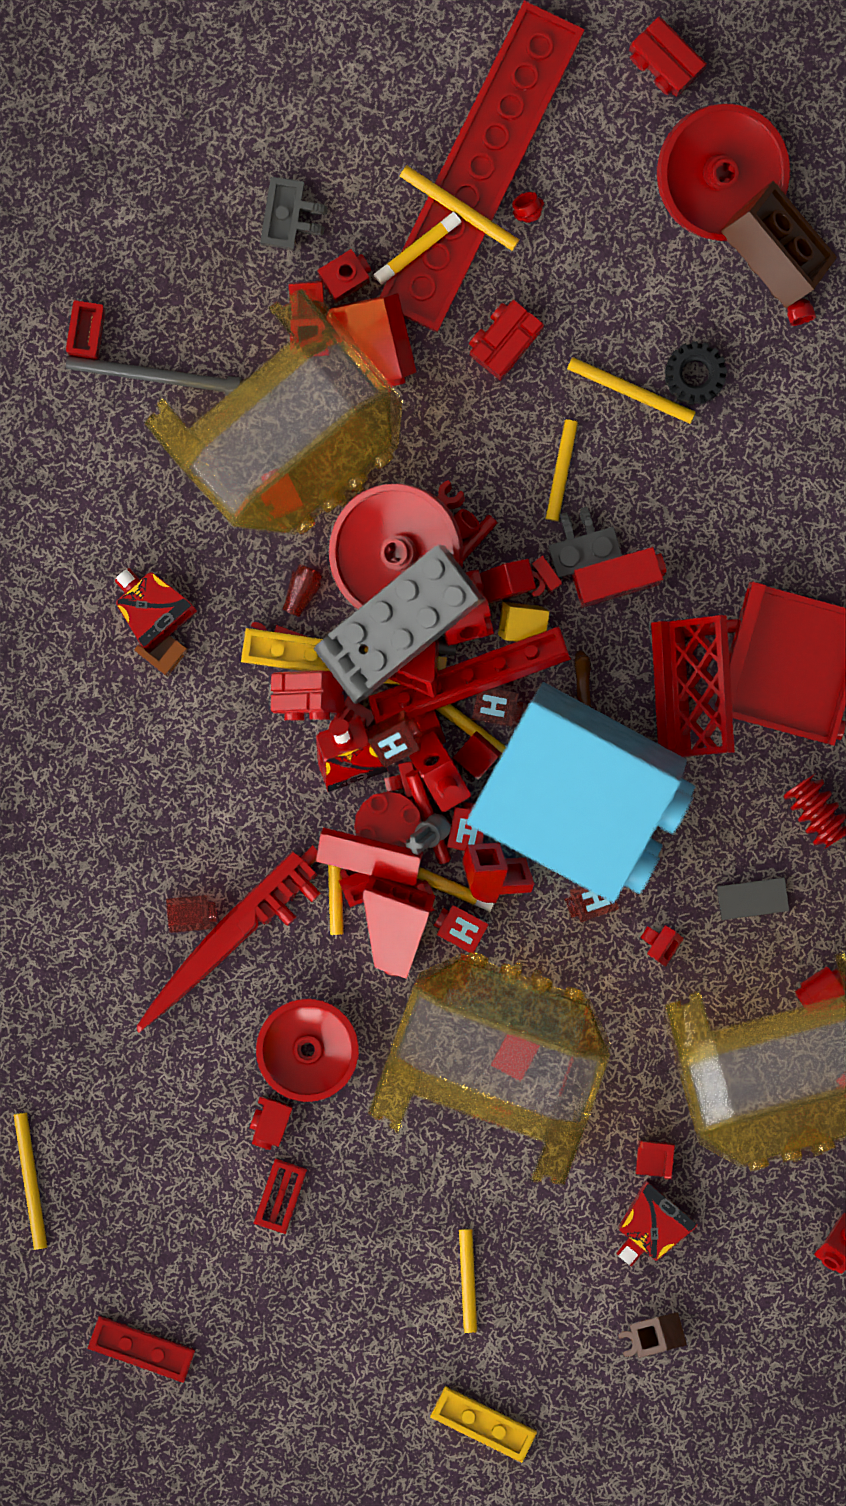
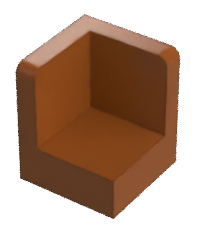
[134,636,188,677]

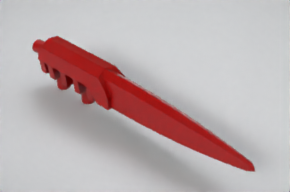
[136,845,321,1033]

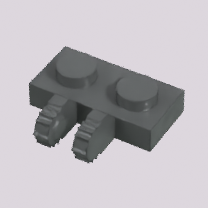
[260,177,328,250]
[548,507,622,578]

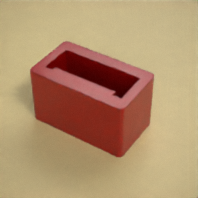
[66,301,106,360]
[480,559,536,603]

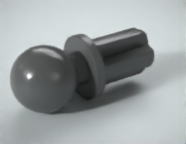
[406,814,451,854]

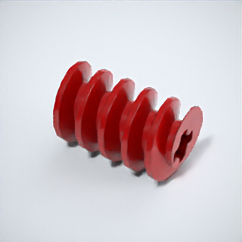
[783,773,846,849]

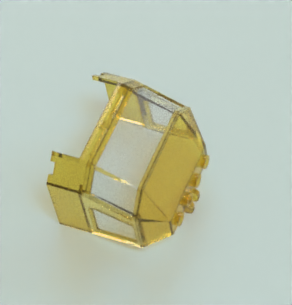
[144,289,403,535]
[368,952,611,1185]
[664,953,846,1171]

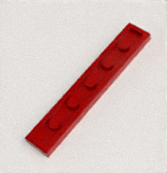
[368,626,571,730]

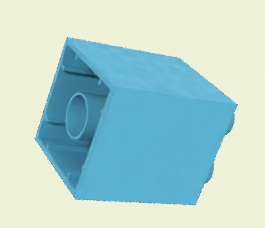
[466,682,695,903]

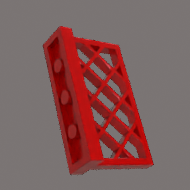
[651,615,735,758]

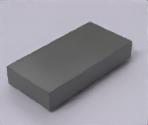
[717,877,789,920]

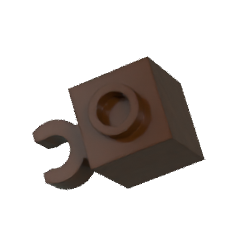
[618,1312,687,1358]

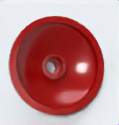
[256,999,359,1102]

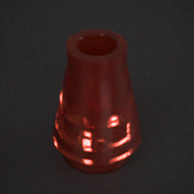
[282,564,323,617]

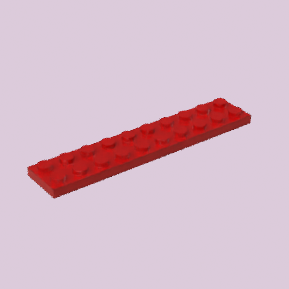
[379,1,585,333]

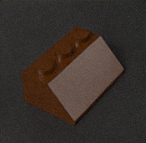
[721,181,837,308]

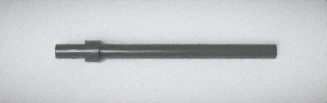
[66,356,268,398]

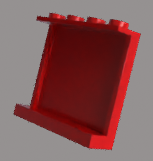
[714,582,846,746]

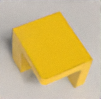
[498,602,550,642]

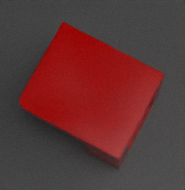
[635,1139,675,1179]

